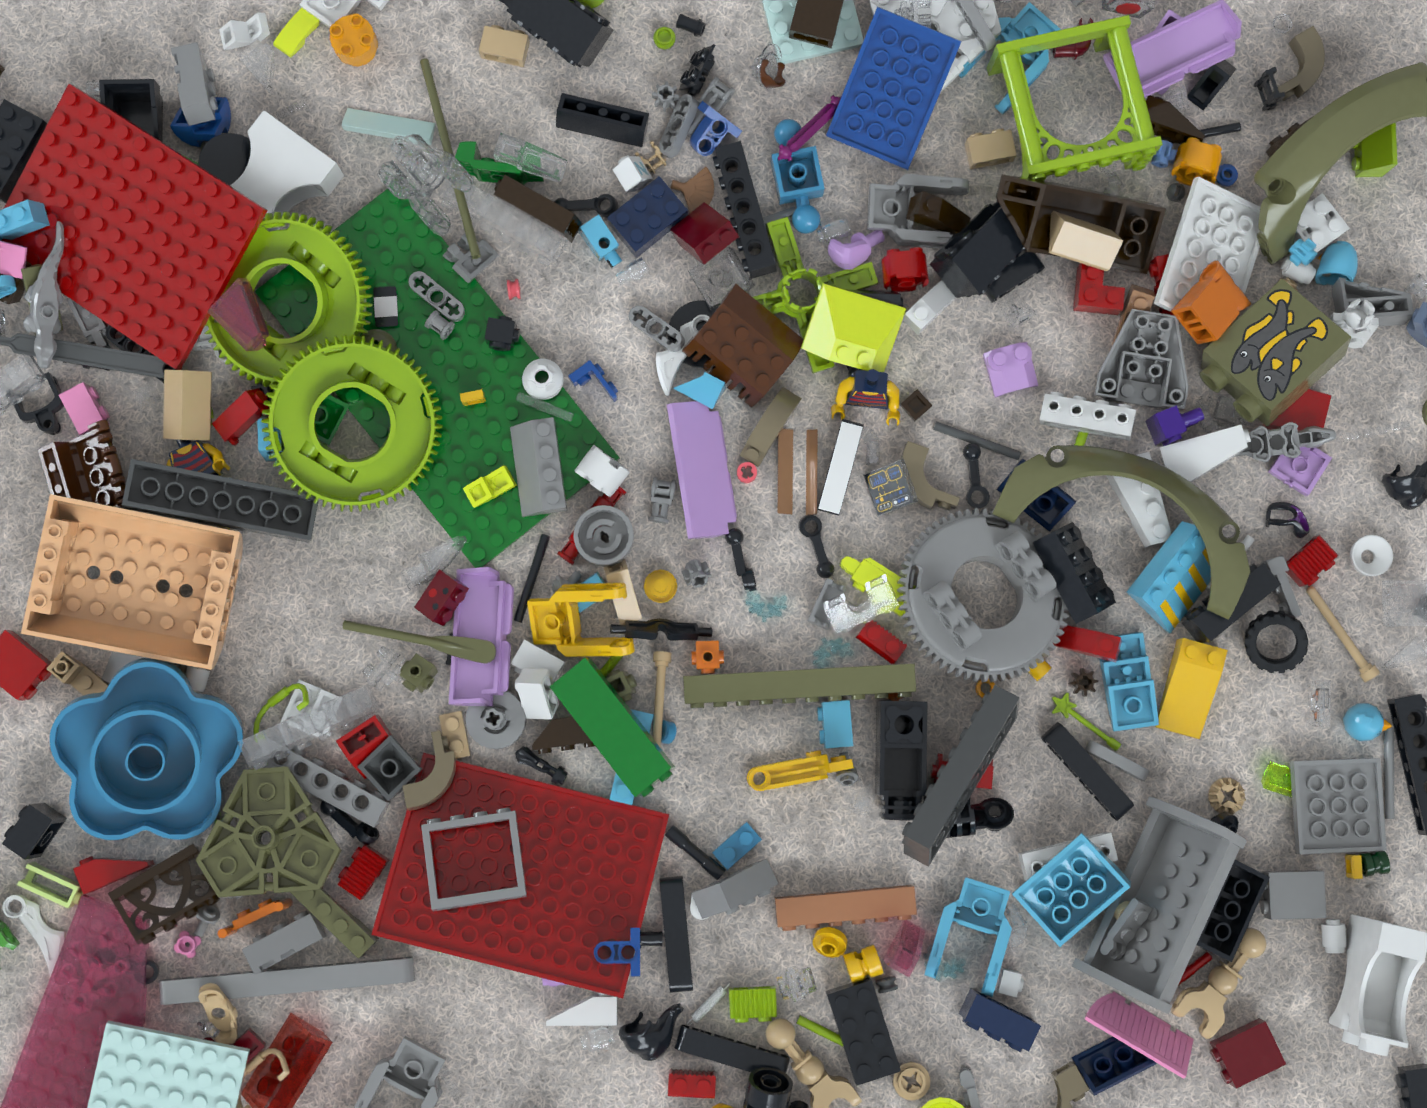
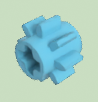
[1289,238,1318,267]

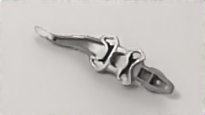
[23,221,64,369]
[1232,422,1336,462]

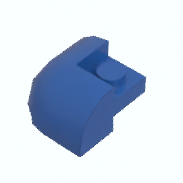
[170,97,231,147]

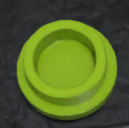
[653,27,676,49]

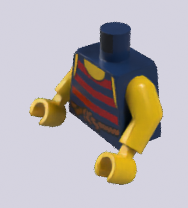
[831,369,901,426]
[166,440,230,476]

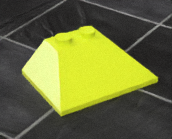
[801,283,906,372]

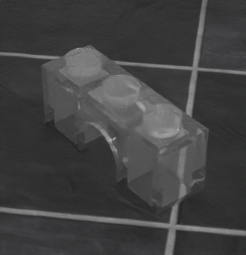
[823,574,899,634]

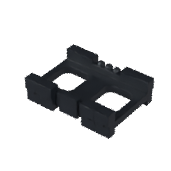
[1254,67,1286,111]

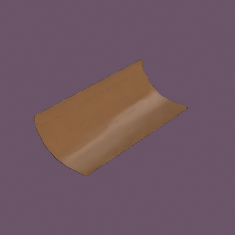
[777,429,818,515]

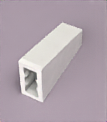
[1160,424,1251,482]

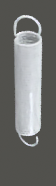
[687,983,730,1026]

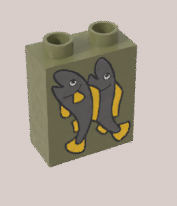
[1199,279,1351,427]

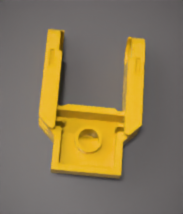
[527,583,635,657]
[747,750,854,791]

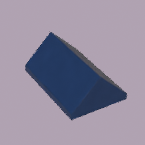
[996,459,1077,532]
[1071,1036,1157,1096]

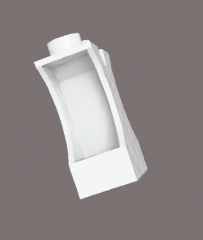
[230,111,344,231]
[1329,914,1427,1056]

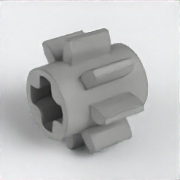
[652,81,679,112]
[682,559,712,588]

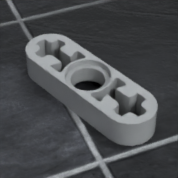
[955,0,997,52]
[659,94,699,158]
[409,271,465,322]
[628,306,685,352]
[1085,740,1150,782]

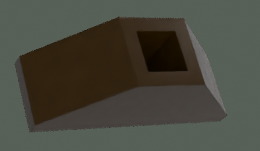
[532,717,595,754]

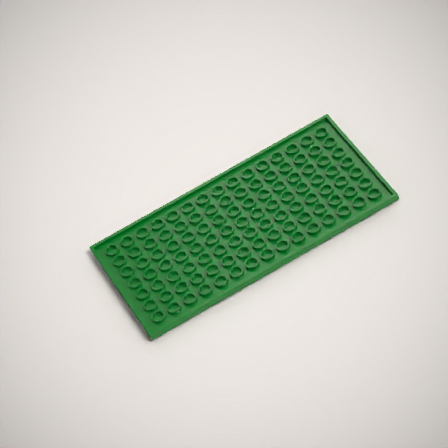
[255,182,620,568]

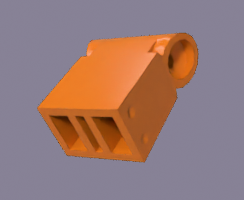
[1171,261,1252,344]

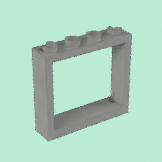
[421,808,527,911]

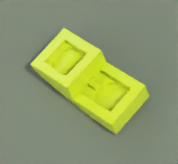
[273,8,319,58]
[463,465,517,508]

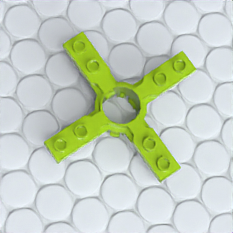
[753,217,878,374]

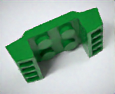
[454,141,544,185]

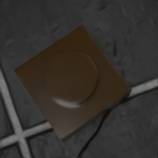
[900,389,932,422]

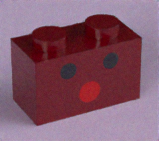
[414,569,469,626]

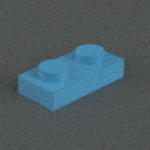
[712,822,762,870]

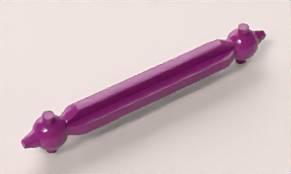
[778,95,841,161]

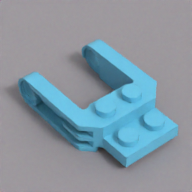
[958,2,1061,115]
[924,877,1012,997]

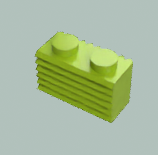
[729,986,777,1023]

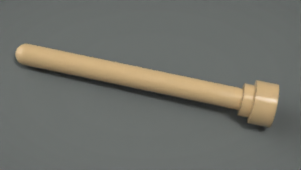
[1306,586,1380,682]
[652,651,672,748]

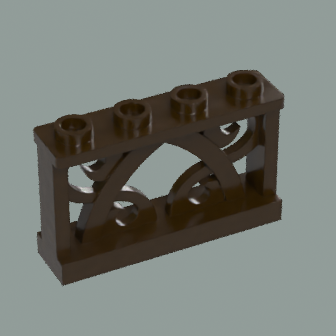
[108,844,220,945]

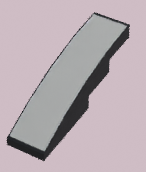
[817,419,864,516]

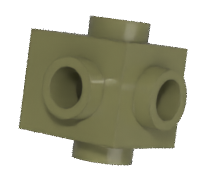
[399,653,438,694]
[606,669,637,702]

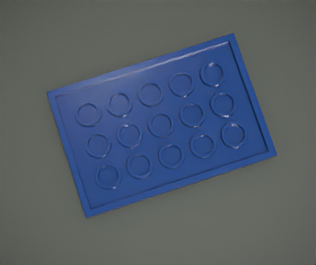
[826,7,962,170]

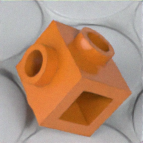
[691,641,724,674]

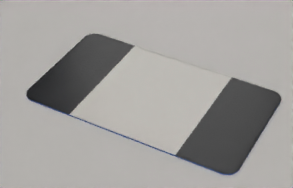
[373,286,398,327]

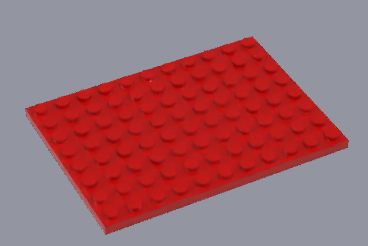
[0,84,268,370]
[371,752,669,999]

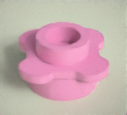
[174,931,201,958]

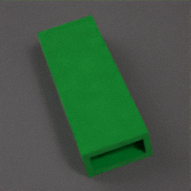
[549,657,675,797]

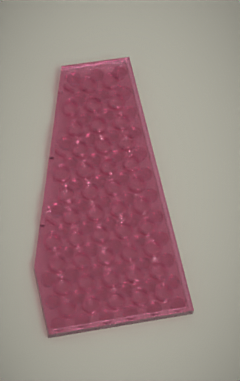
[0,894,150,1108]

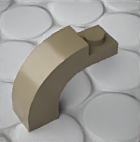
[1272,26,1325,101]
[739,387,802,467]
[900,441,960,510]
[402,730,456,811]

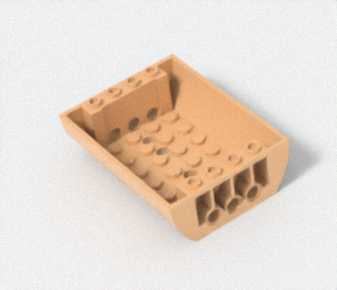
[21,494,243,670]

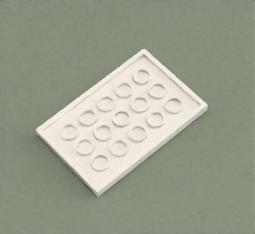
[1154,177,1260,326]

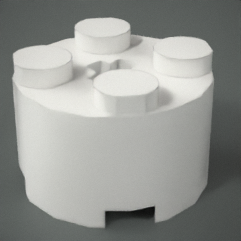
[574,445,630,497]

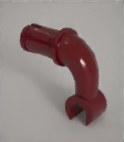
[1053,18,1094,60]

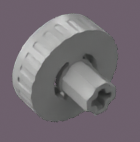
[574,505,634,567]
[465,691,527,749]

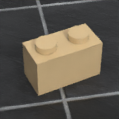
[479,25,530,67]
[964,128,1017,170]

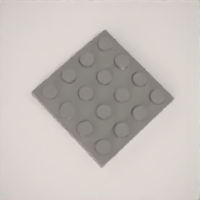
[1290,758,1387,854]

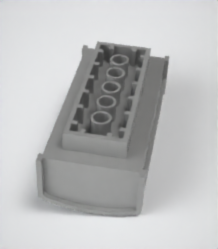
[1072,796,1247,1014]

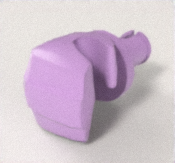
[828,230,885,270]

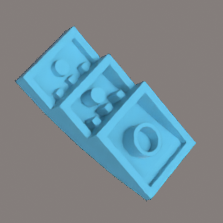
[1099,631,1159,732]

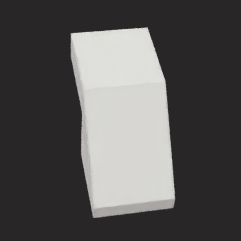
[219,12,270,50]

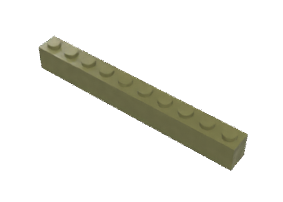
[683,663,916,708]

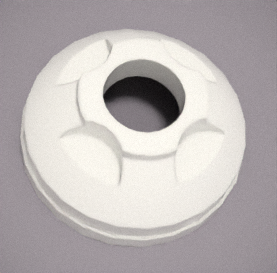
[522,359,564,400]
[1350,535,1393,576]

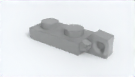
[67,298,111,348]

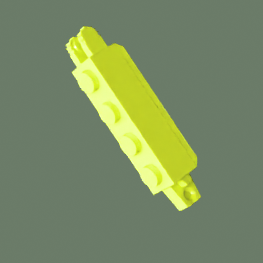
[840,556,916,617]

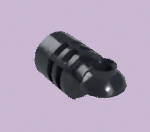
[923,796,1014,838]
[743,1067,793,1108]

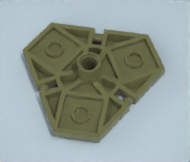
[196,766,342,898]

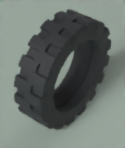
[1244,610,1308,673]

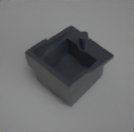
[99,79,163,142]

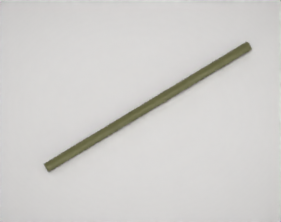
[420,58,481,259]

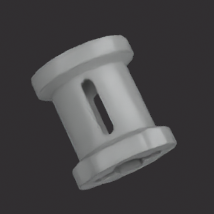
[425,310,455,340]

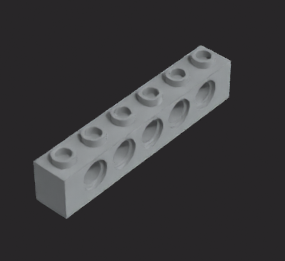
[252,735,390,827]

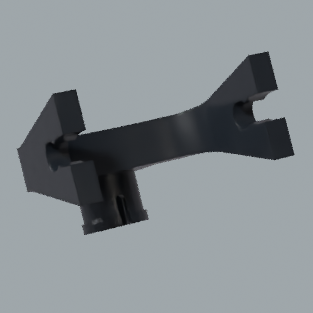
[7,372,64,435]

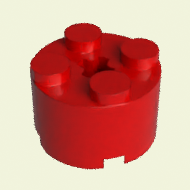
[881,247,929,292]

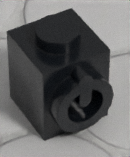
[485,316,520,351]

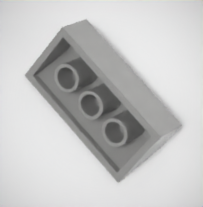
[510,417,568,517]

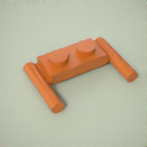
[217,898,293,938]

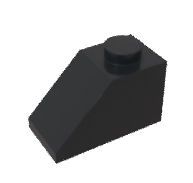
[1186,60,1236,110]

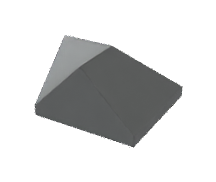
[358,735,422,801]

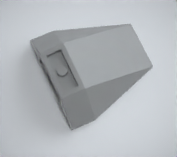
[1095,309,1189,410]

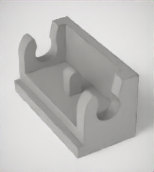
[807,578,846,630]

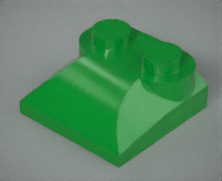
[315,395,350,445]

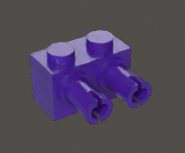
[1145,405,1204,446]

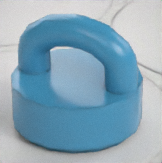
[661,720,677,744]

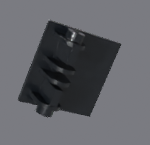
[679,44,716,97]

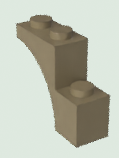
[1051,1061,1089,1108]

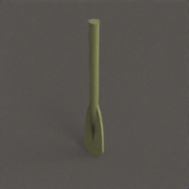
[343,620,496,664]

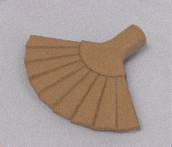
[670,167,714,213]

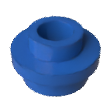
[1216,164,1238,187]

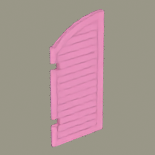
[1085,991,1194,1079]

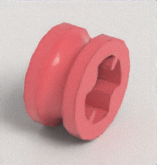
[507,279,521,300]
[737,462,757,483]

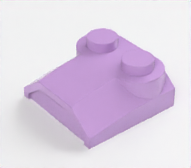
[983,342,1038,397]

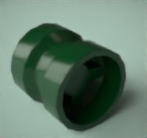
[1360,851,1390,877]

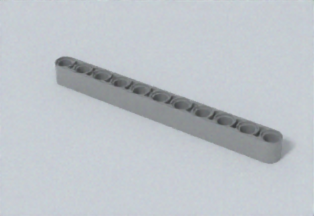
[159,957,415,1005]

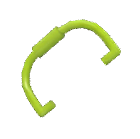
[253,683,309,743]

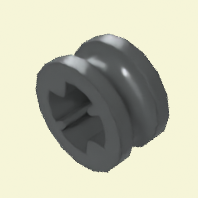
[875,976,898,993]

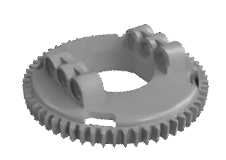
[897,508,1069,683]

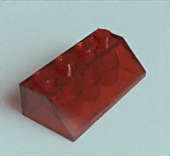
[241,1013,333,1108]

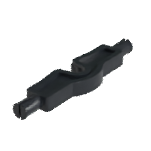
[610,618,713,641]

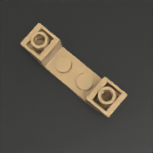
[47,651,109,695]

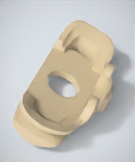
[198,983,238,1045]

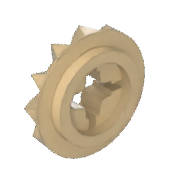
[1208,778,1246,814]
[893,1061,930,1100]

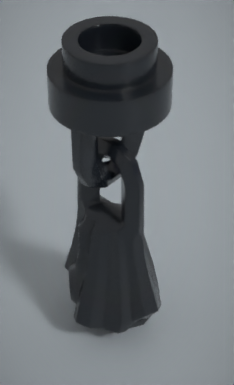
[515,746,568,785]

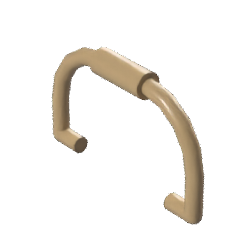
[237,1048,290,1108]

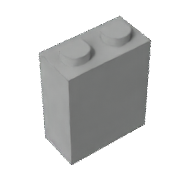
[1260,870,1327,920]

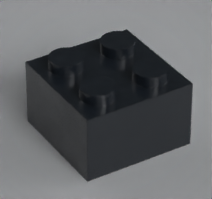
[2,803,67,860]

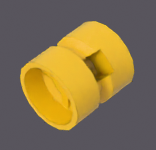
[843,944,883,984]

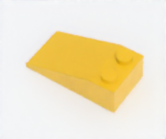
[1155,638,1228,739]

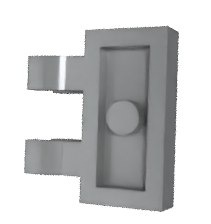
[443,233,499,284]

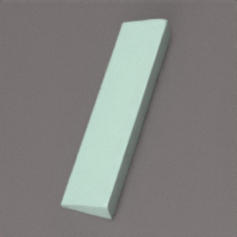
[341,108,435,145]

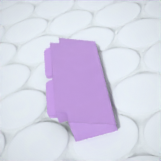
[1103,0,1242,97]
[667,401,737,539]
[449,567,514,707]

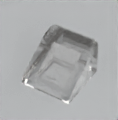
[1161,85,1190,113]

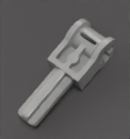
[687,76,735,137]

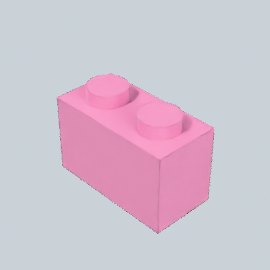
[59,382,110,435]

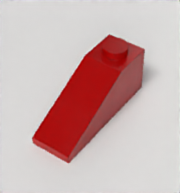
[1053,625,1122,663]
[73,856,155,895]

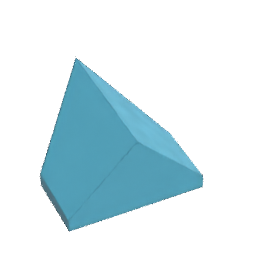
[673,372,726,409]

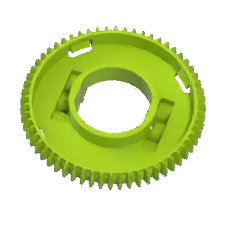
[205,212,373,387]
[261,334,442,512]

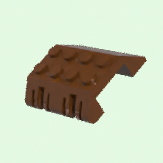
[682,283,803,408]
[37,420,133,511]

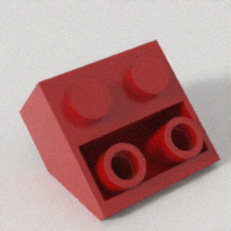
[336,715,393,779]

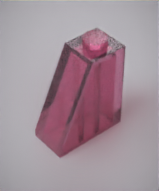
[208,278,270,351]
[883,920,925,977]

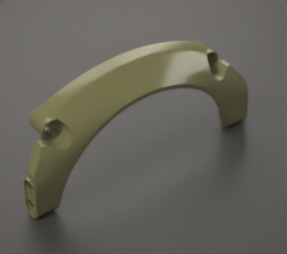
[1254,62,1427,265]
[992,445,1250,619]

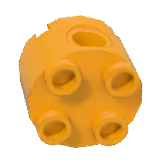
[329,13,378,67]
[1171,137,1222,186]

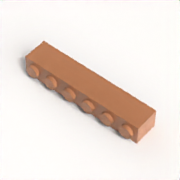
[774,885,917,931]

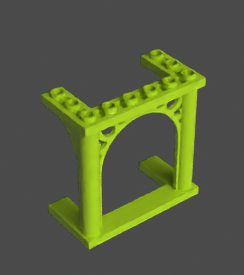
[986,15,1163,181]

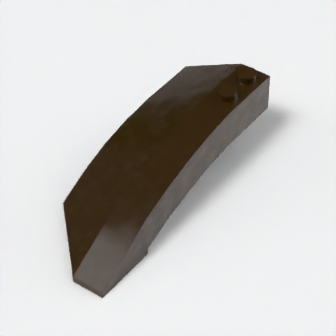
[996,174,1166,274]

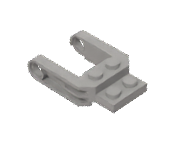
[867,174,969,249]
[354,1036,446,1108]

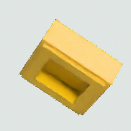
[460,389,486,406]
[1345,854,1363,879]

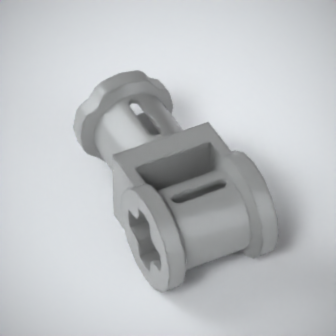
[648,477,676,524]

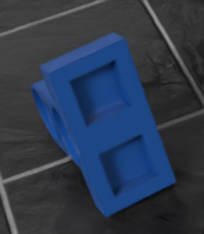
[690,101,742,156]
[594,928,640,977]

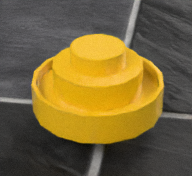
[644,569,677,603]
[813,927,847,958]

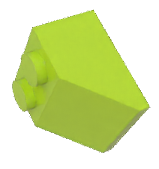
[1352,123,1398,177]

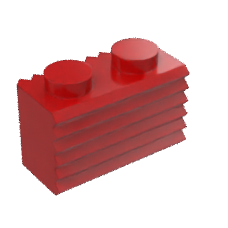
[1286,535,1338,587]
[855,619,907,664]
[337,845,390,900]
[668,1068,716,1099]

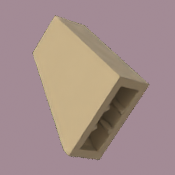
[604,559,642,625]

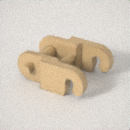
[634,141,667,174]

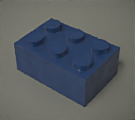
[607,176,688,258]
[959,988,1041,1052]

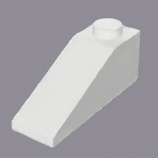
[903,280,956,335]
[546,993,618,1026]

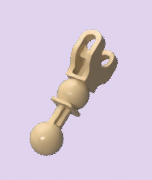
[1171,928,1266,1039]
[766,1018,862,1108]

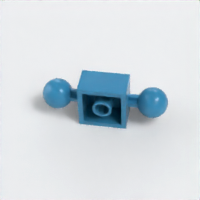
[771,119,825,234]

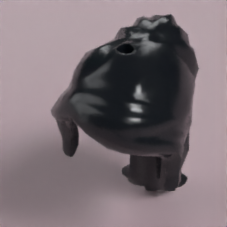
[1381,461,1427,510]
[618,1003,684,1061]

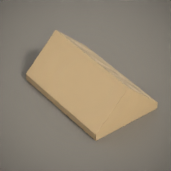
[1049,211,1123,271]
[163,370,212,440]

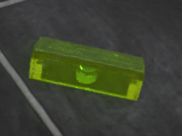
[1261,762,1292,798]

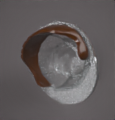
[751,44,786,90]

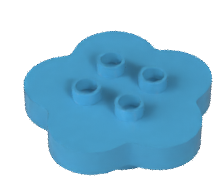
[49,658,243,840]

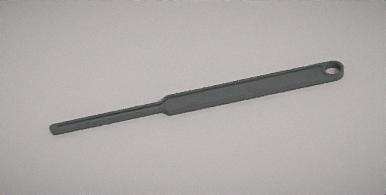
[0,333,183,379]

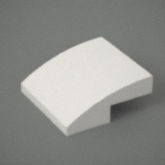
[280,679,342,740]

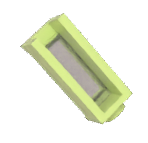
[17,861,84,908]

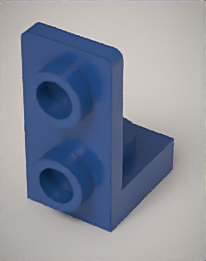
[568,360,618,402]

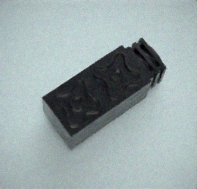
[499,0,614,68]
[930,201,1025,298]
[875,701,928,821]

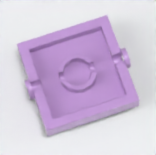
[1268,447,1332,496]

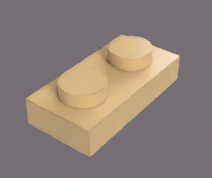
[439,711,471,759]

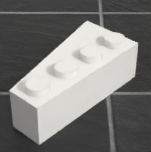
[1106,452,1171,548]

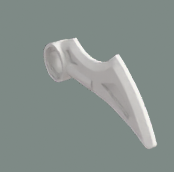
[656,315,710,396]
[2,894,65,978]

